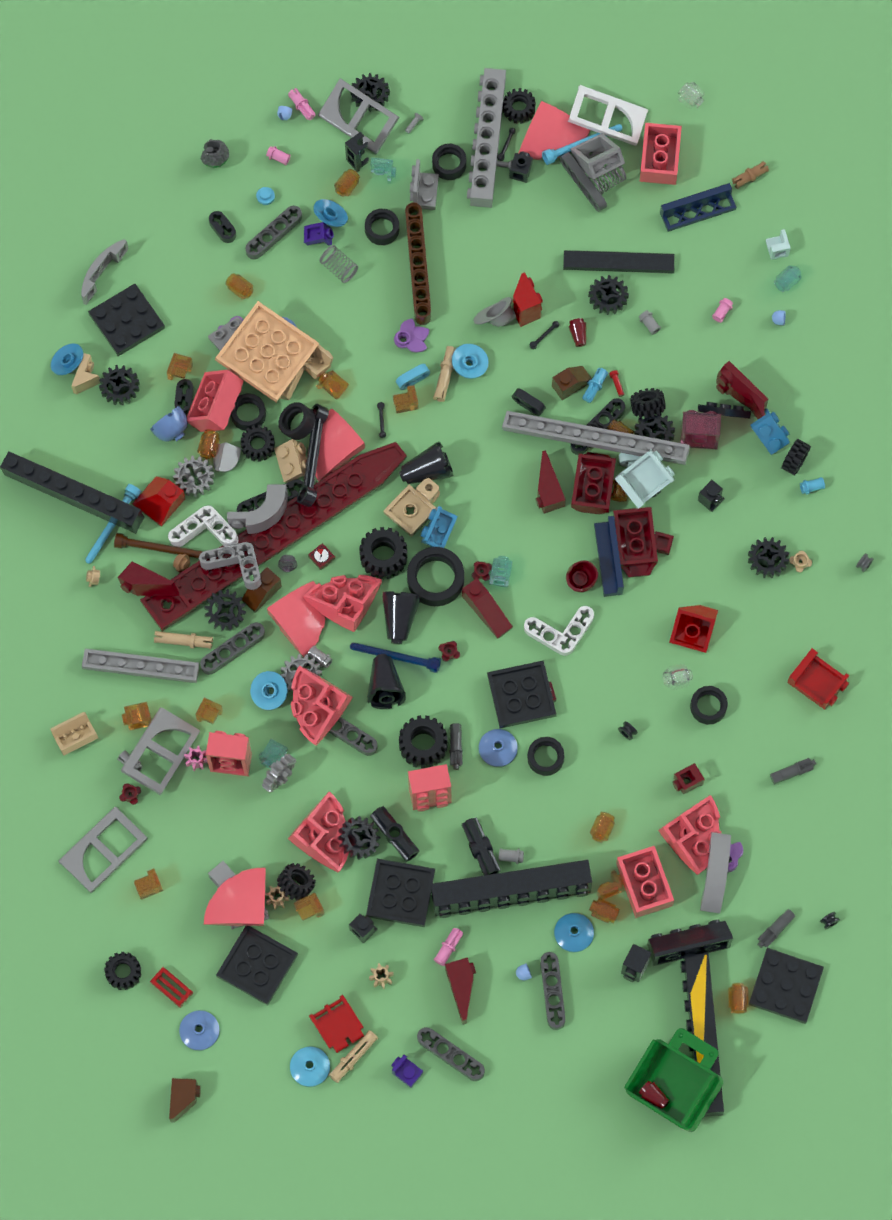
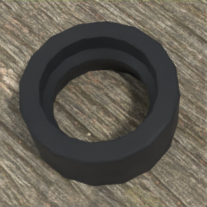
[432,143,466,180]
[365,208,399,245]
[231,393,266,431]
[278,402,315,440]
[690,686,728,725]
[527,737,564,776]

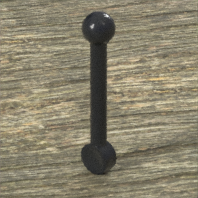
[497,128,516,161]
[530,321,559,350]
[377,402,386,438]

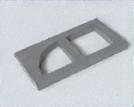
[318,78,399,154]
[121,707,200,795]
[59,807,148,893]

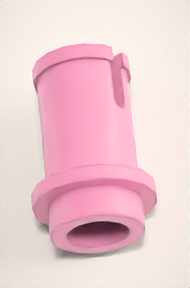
[266,146,291,165]
[712,298,733,323]

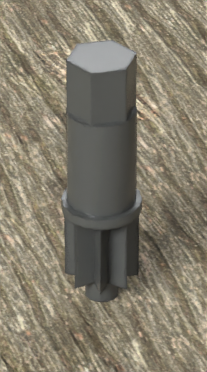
[449,723,463,770]
[770,758,816,785]
[757,909,795,948]

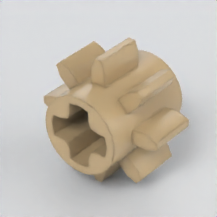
[265,885,289,910]
[369,963,394,989]

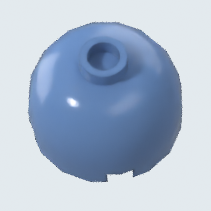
[150,406,188,442]

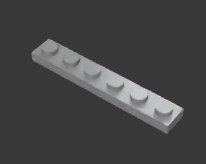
[82,649,200,683]

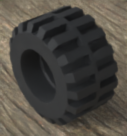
[359,527,408,579]
[399,715,448,769]

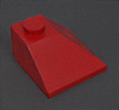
[132,476,185,527]
[669,605,718,653]

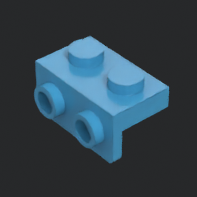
[750,408,790,455]
[420,506,458,548]

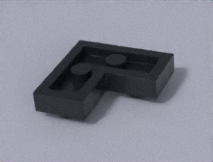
[697,402,751,419]

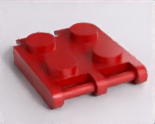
[309,994,364,1053]

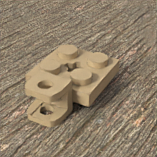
[383,478,440,537]

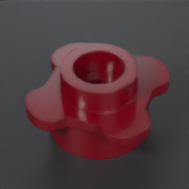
[472,561,492,581]
[439,641,460,662]
[119,783,141,805]

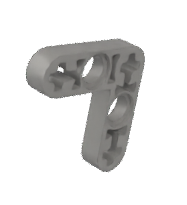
[199,542,261,590]

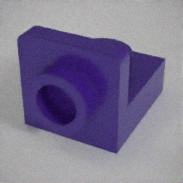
[304,222,334,246]
[391,1054,423,1088]

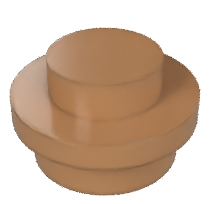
[173,554,190,573]

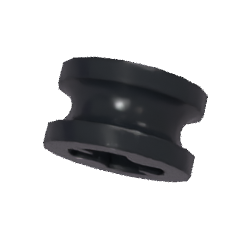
[618,721,638,740]
[820,912,840,930]

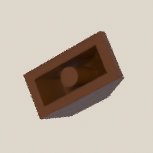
[552,366,592,400]
[241,567,282,613]
[169,1078,201,1122]

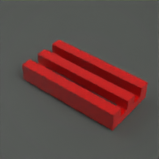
[150,967,193,1008]

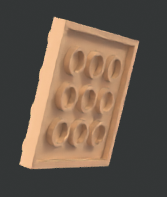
[215,301,319,403]

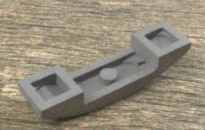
[81,239,129,305]
[700,832,731,914]

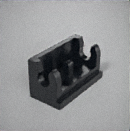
[345,132,369,172]

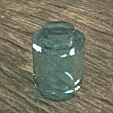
[774,265,802,292]

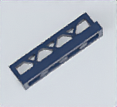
[660,183,737,232]
[594,516,624,597]

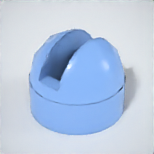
[277,106,293,120]
[772,310,786,325]
[516,963,532,981]

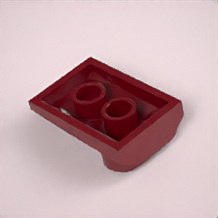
[716,361,769,419]
[571,452,616,514]
[613,507,658,577]

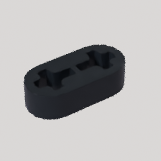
[209,211,236,243]
[174,379,194,414]
[511,388,546,416]

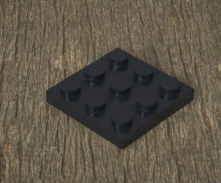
[88,283,165,356]
[487,660,556,728]
[366,858,435,927]
[216,925,298,1006]
[748,948,824,1024]

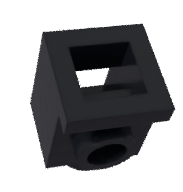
[509,151,533,183]
[698,479,725,512]
[349,914,378,943]

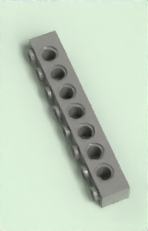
[467,68,506,208]

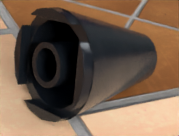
[399,441,454,484]
[382,591,420,645]
[367,654,406,709]

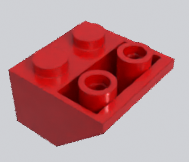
[513,272,543,327]

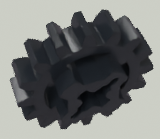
[350,73,390,112]
[588,275,629,315]
[99,365,140,405]
[634,412,675,441]
[748,537,789,578]
[204,589,246,631]
[337,816,381,860]

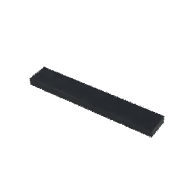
[563,250,674,273]

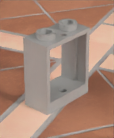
[570,133,625,179]

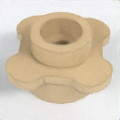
[789,551,812,573]
[86,566,100,587]

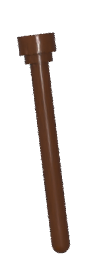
[114,533,203,558]

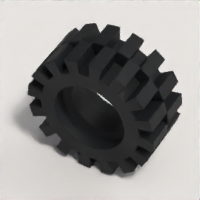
[503,88,536,124]
[630,388,666,418]
[240,425,275,462]
[781,439,811,476]
[277,863,316,901]
[104,952,141,990]

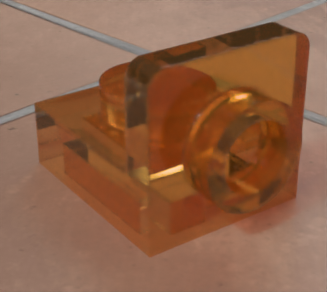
[316,370,349,400]
[597,870,624,901]

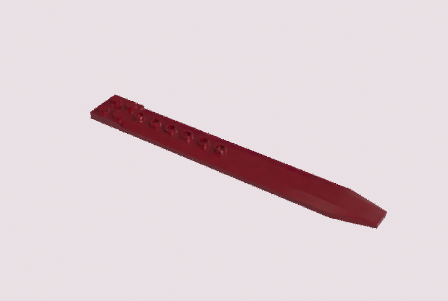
[140,442,407,631]

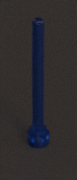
[350,643,441,673]

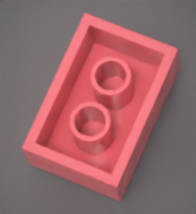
[640,123,682,185]
[187,370,244,432]
[206,731,252,777]
[408,764,452,811]
[616,846,674,918]

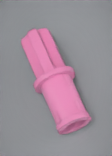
[288,88,316,120]
[433,928,463,966]

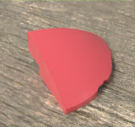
[518,101,590,160]
[315,409,365,481]
[304,575,382,632]
[267,581,326,658]
[291,665,353,745]
[288,791,349,873]
[658,795,722,875]
[203,868,266,926]

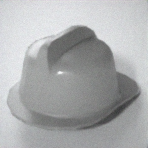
[473,297,516,327]

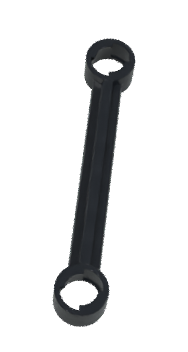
[297,404,329,507]

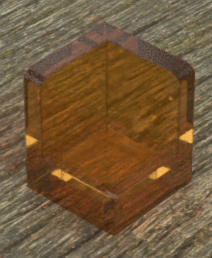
[167,353,193,380]
[393,385,418,414]
[195,698,223,724]
[134,869,163,900]
[294,893,324,921]

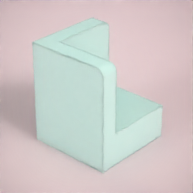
[766,229,790,260]

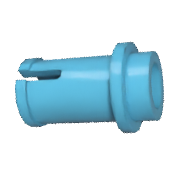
[800,477,825,495]

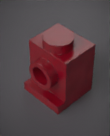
[672,763,705,794]

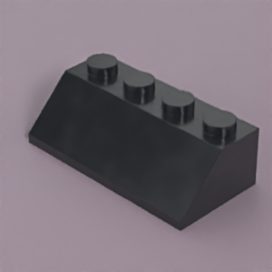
[647,920,733,966]

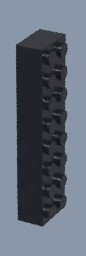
[431,860,592,918]

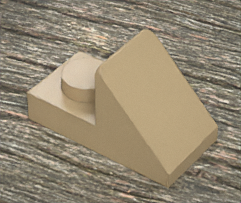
[72,353,100,394]

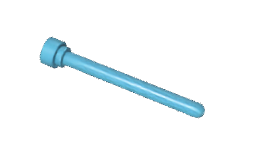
[542,124,622,165]
[85,484,141,564]

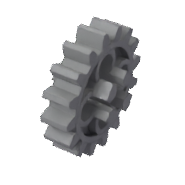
[173,456,215,497]
[281,654,322,692]
[262,754,297,793]

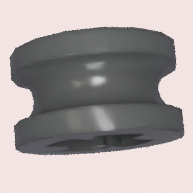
[856,553,874,572]

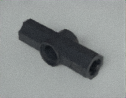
[370,806,420,862]
[461,817,501,875]

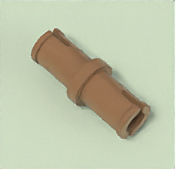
[732,161,769,189]

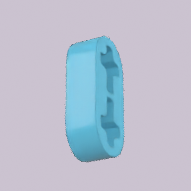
[395,364,430,390]

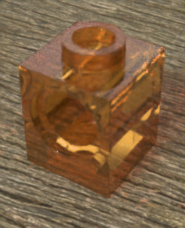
[122,702,151,731]

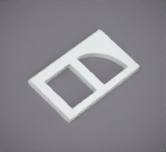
[568,85,648,146]

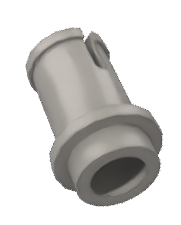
[639,310,661,335]
[307,646,333,668]
[117,750,143,772]
[499,848,524,864]

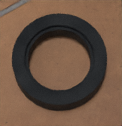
[407,547,464,607]

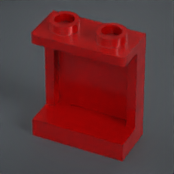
[787,648,849,710]

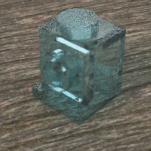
[490,556,513,587]

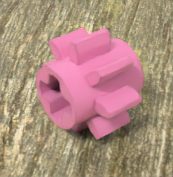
[184,746,208,771]

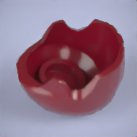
[566,560,598,592]

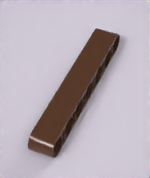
[405,202,431,325]

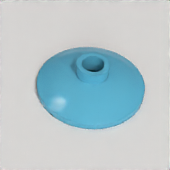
[452,344,489,379]
[250,671,288,710]
[290,1047,330,1087]

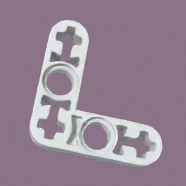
[168,506,239,547]
[524,606,594,656]

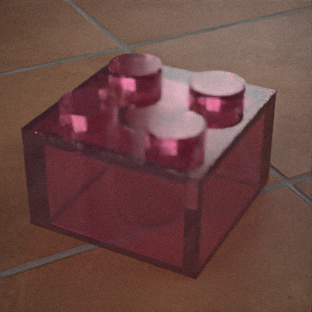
[680,410,721,449]

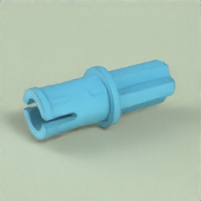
[583,368,608,403]

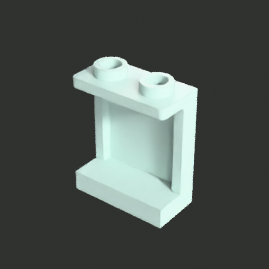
[615,449,675,509]

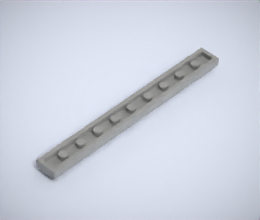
[502,411,690,465]

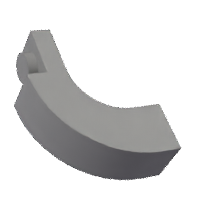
[227,484,288,534]

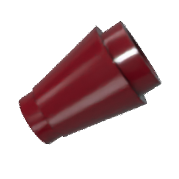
[568,318,587,347]
[639,1081,670,1110]

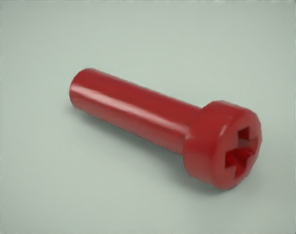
[609,370,625,397]

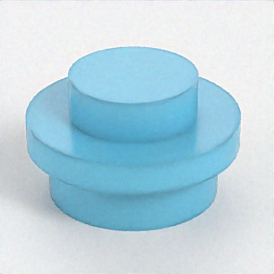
[256,187,275,205]

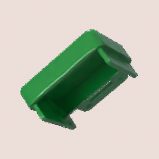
[624,1028,723,1132]

